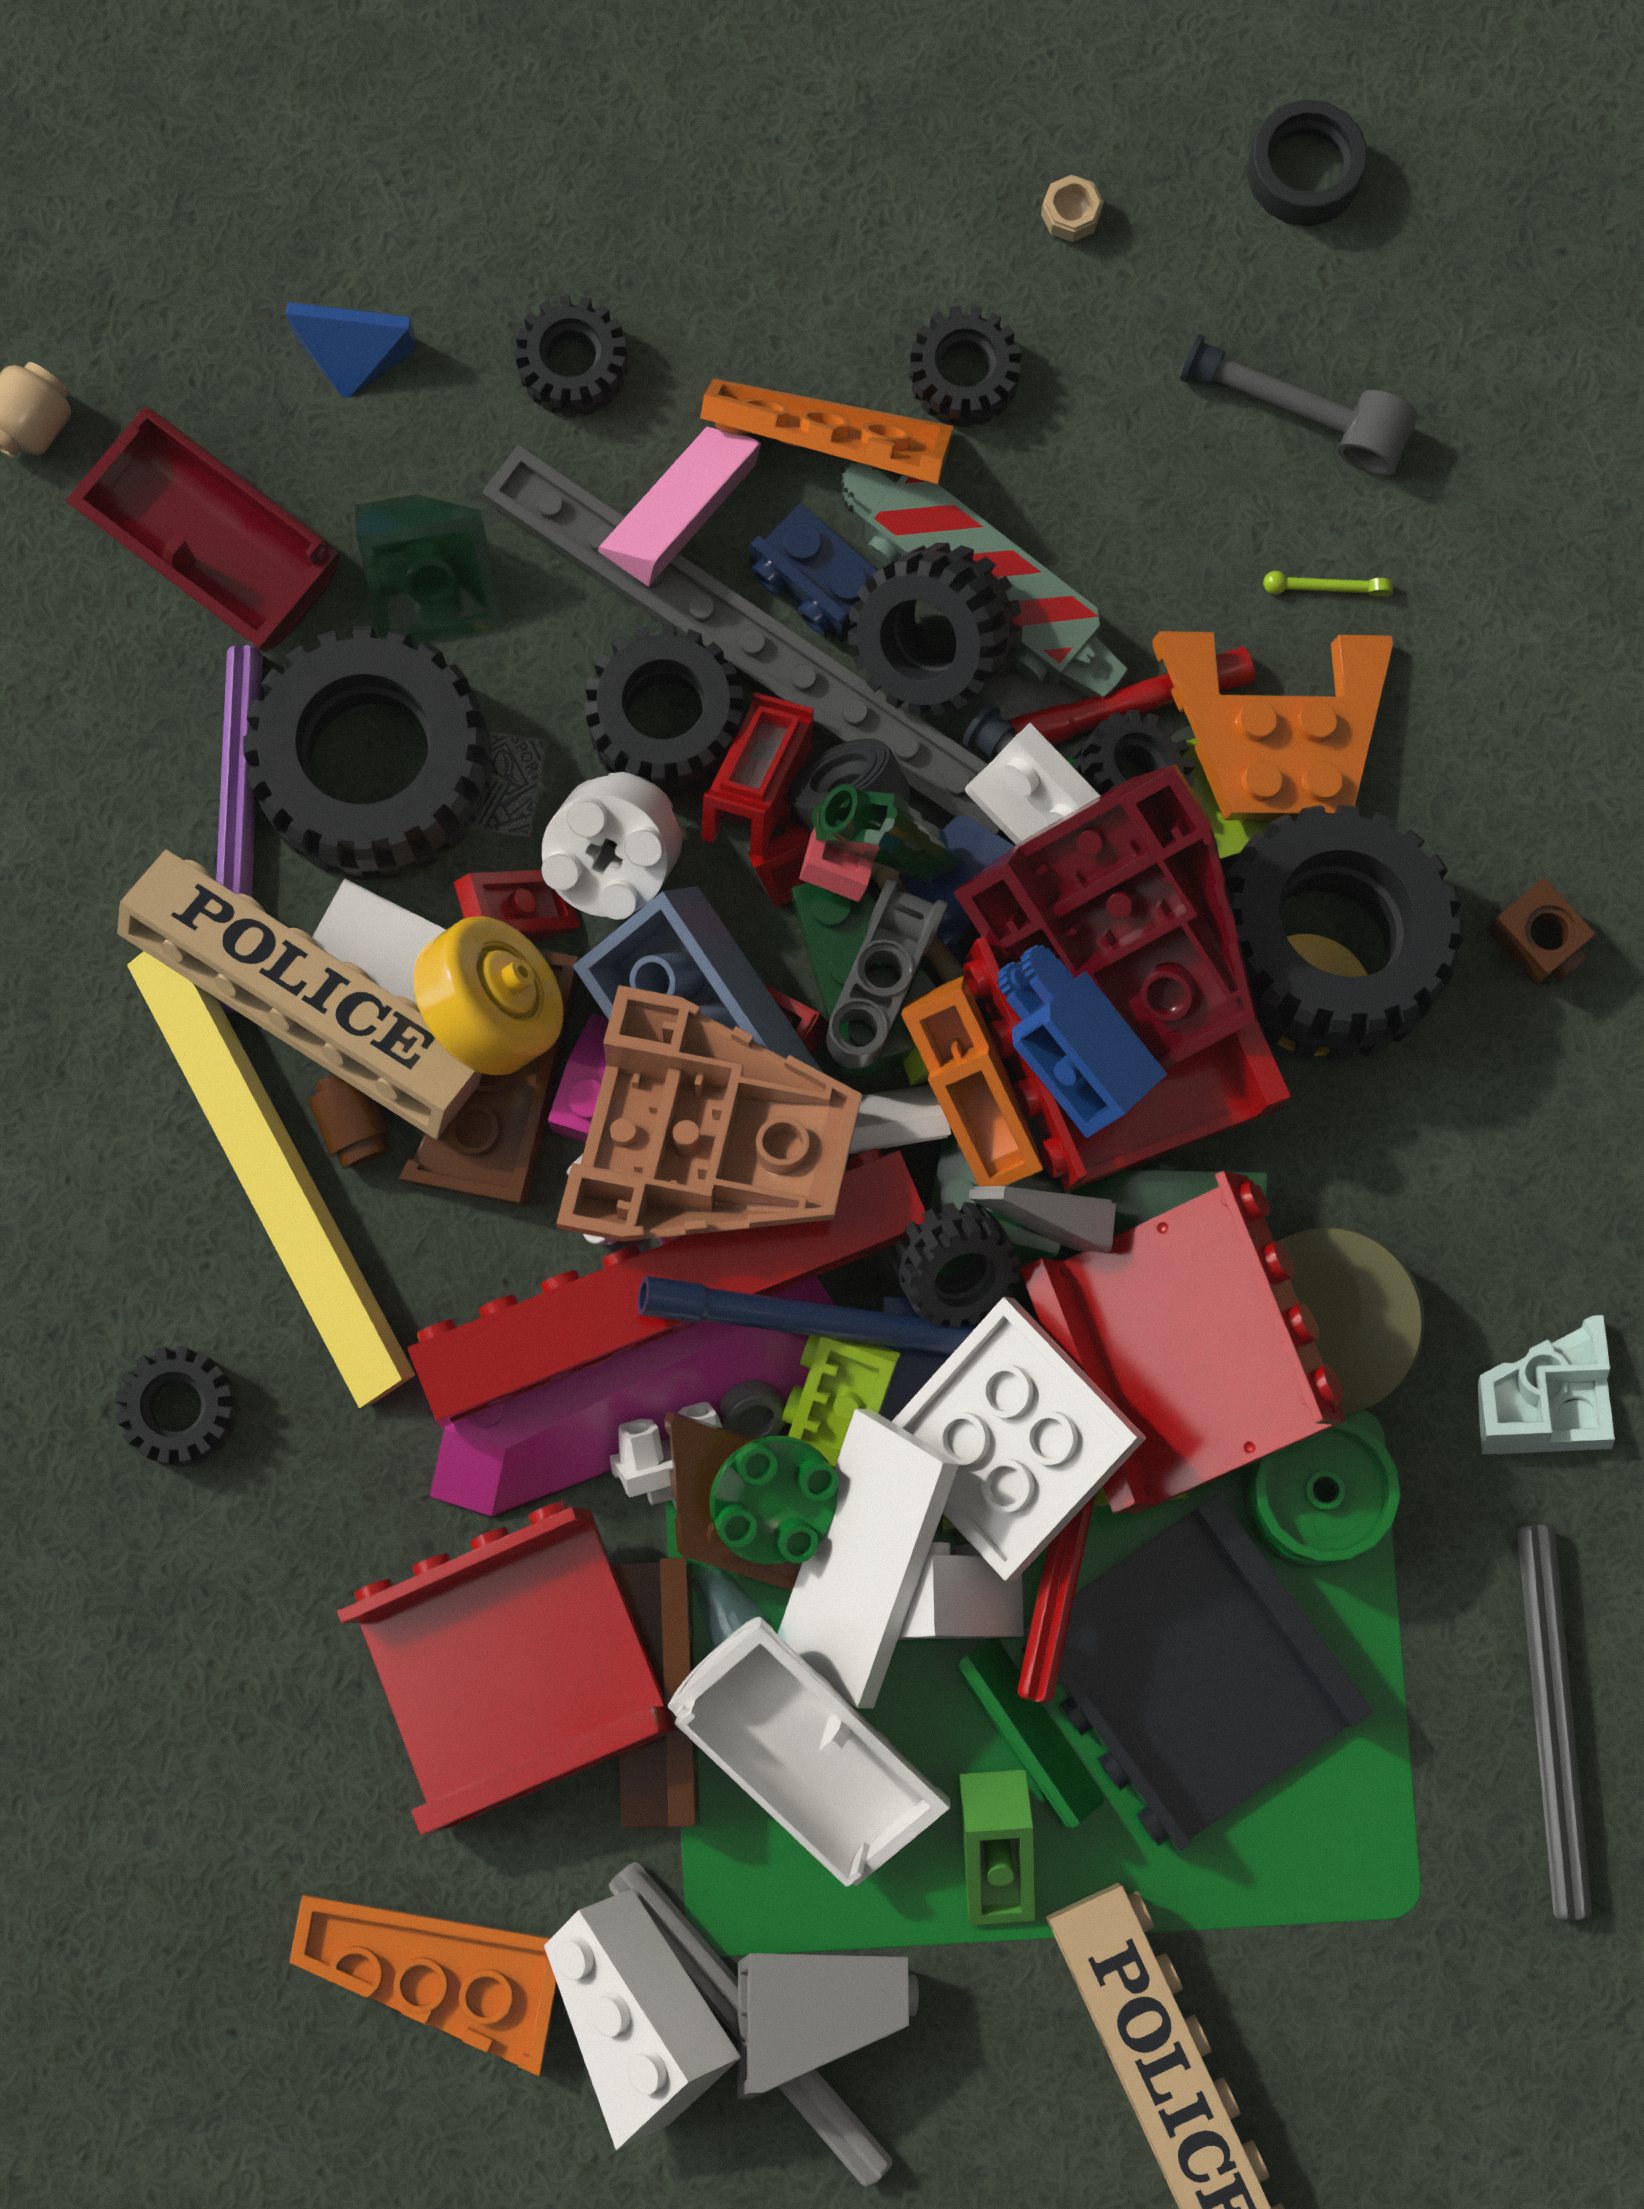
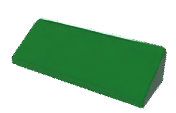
[956,1638,1104,1829]

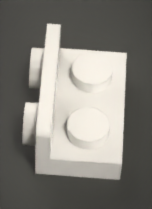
[965,723,1100,845]

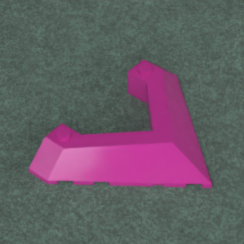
[430,1013,836,1517]

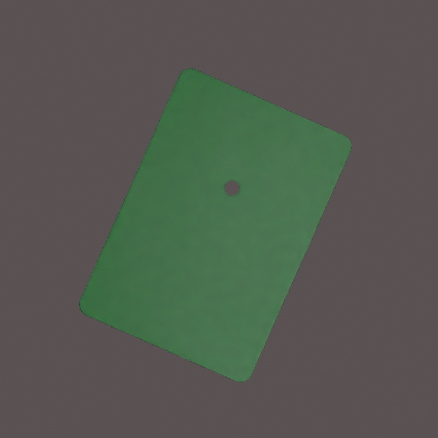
[665,1409,1421,1957]

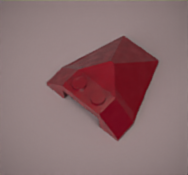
[954,764,1258,1070]

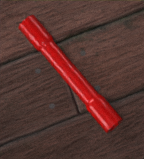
[1007,646,1255,745]

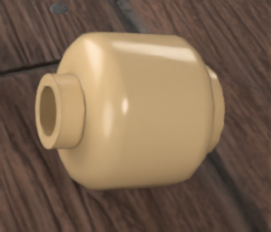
[0,362,71,458]

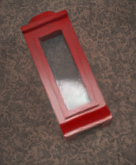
[702,692,814,857]

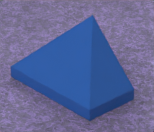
[286,302,417,398]

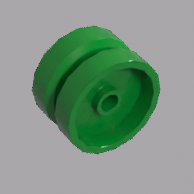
[1244,1420,1401,1567]

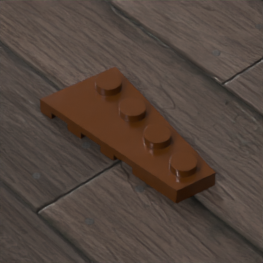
[398,949,580,1207]

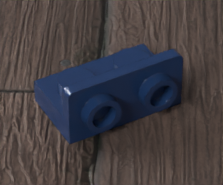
[749,502,878,642]

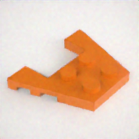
[1152,631,1393,821]

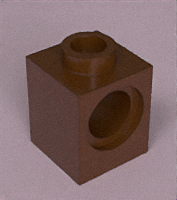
[1487,877,1596,986]

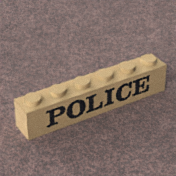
[117,849,482,1140]
[1045,1882,1285,2209]

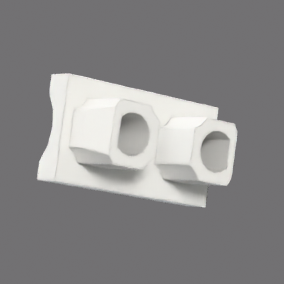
[609,1402,723,1511]

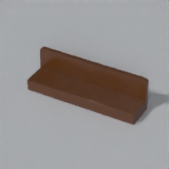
[614,1557,700,1828]

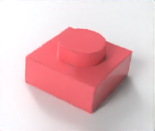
[799,827,874,902]

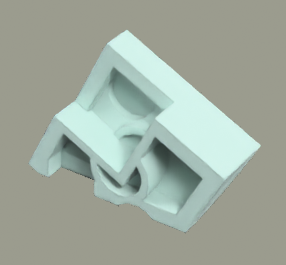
[1478,1315,1615,1454]

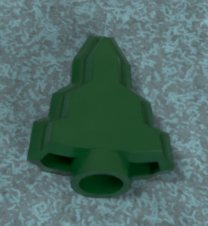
[811,783,957,884]

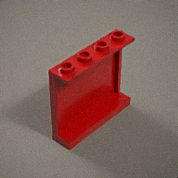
[963,936,1291,1192]

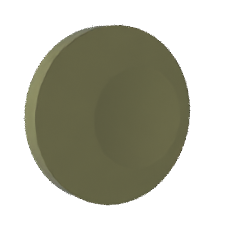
[1279,1228,1425,1415]

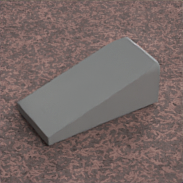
[969,1186,1116,1252]

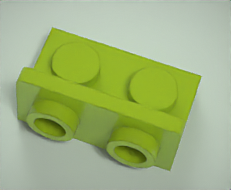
[782,1336,901,1467]

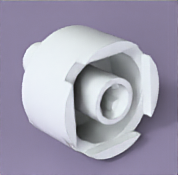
[541,772,683,920]

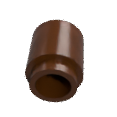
[308,1074,390,1169]

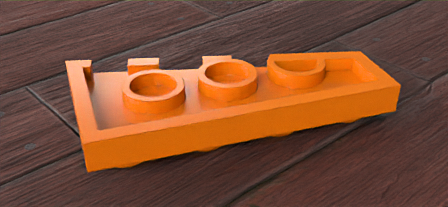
[700,378,954,484]
[289,1895,557,2076]

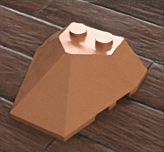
[556,985,862,1242]

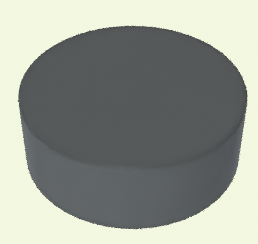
[718,1380,785,1439]

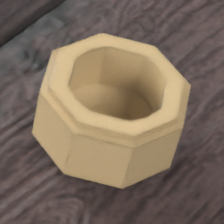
[1041,175,1103,242]

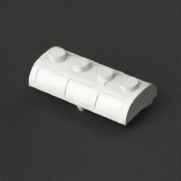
[668,1617,951,1887]

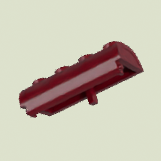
[65,407,339,652]

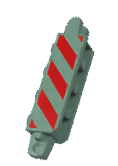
[841,462,1127,698]

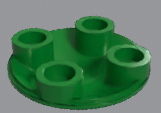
[710,1436,839,1565]

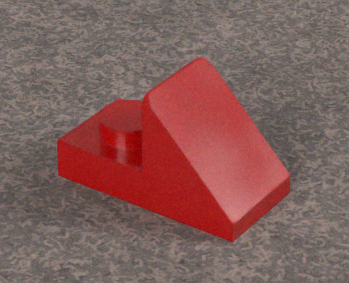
[454,870,580,943]

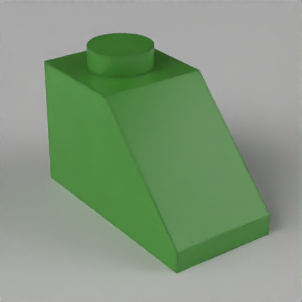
[959,1770,1035,1926]

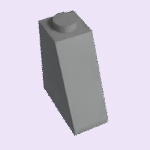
[737,1953,919,2099]

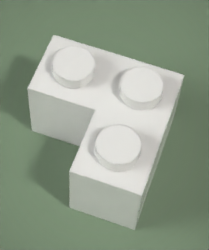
[898,1542,1024,1640]

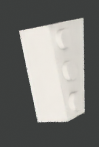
[544,1889,741,2150]

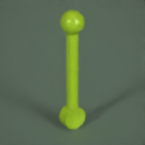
[1263,570,1393,597]

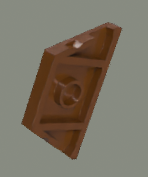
[664,1410,835,1591]

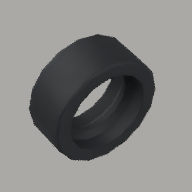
[1247,99,1368,226]

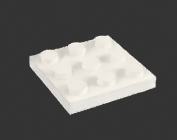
[892,1297,1146,1581]

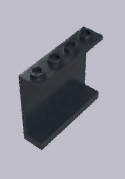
[1021,1493,1374,1851]

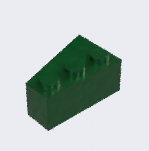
[792,883,936,1082]

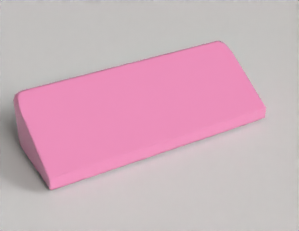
[598,427,761,587]

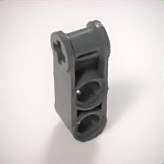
[826,878,948,1069]

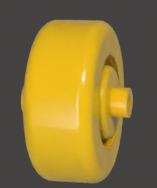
[413,916,564,1075]

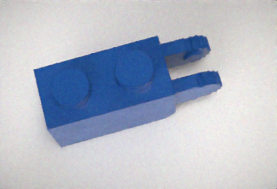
[996,945,1167,1138]

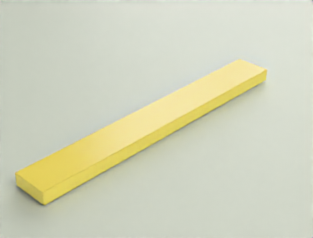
[127,951,415,1408]

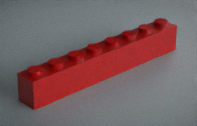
[407,1149,926,1428]

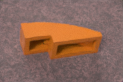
[901,976,1043,1186]

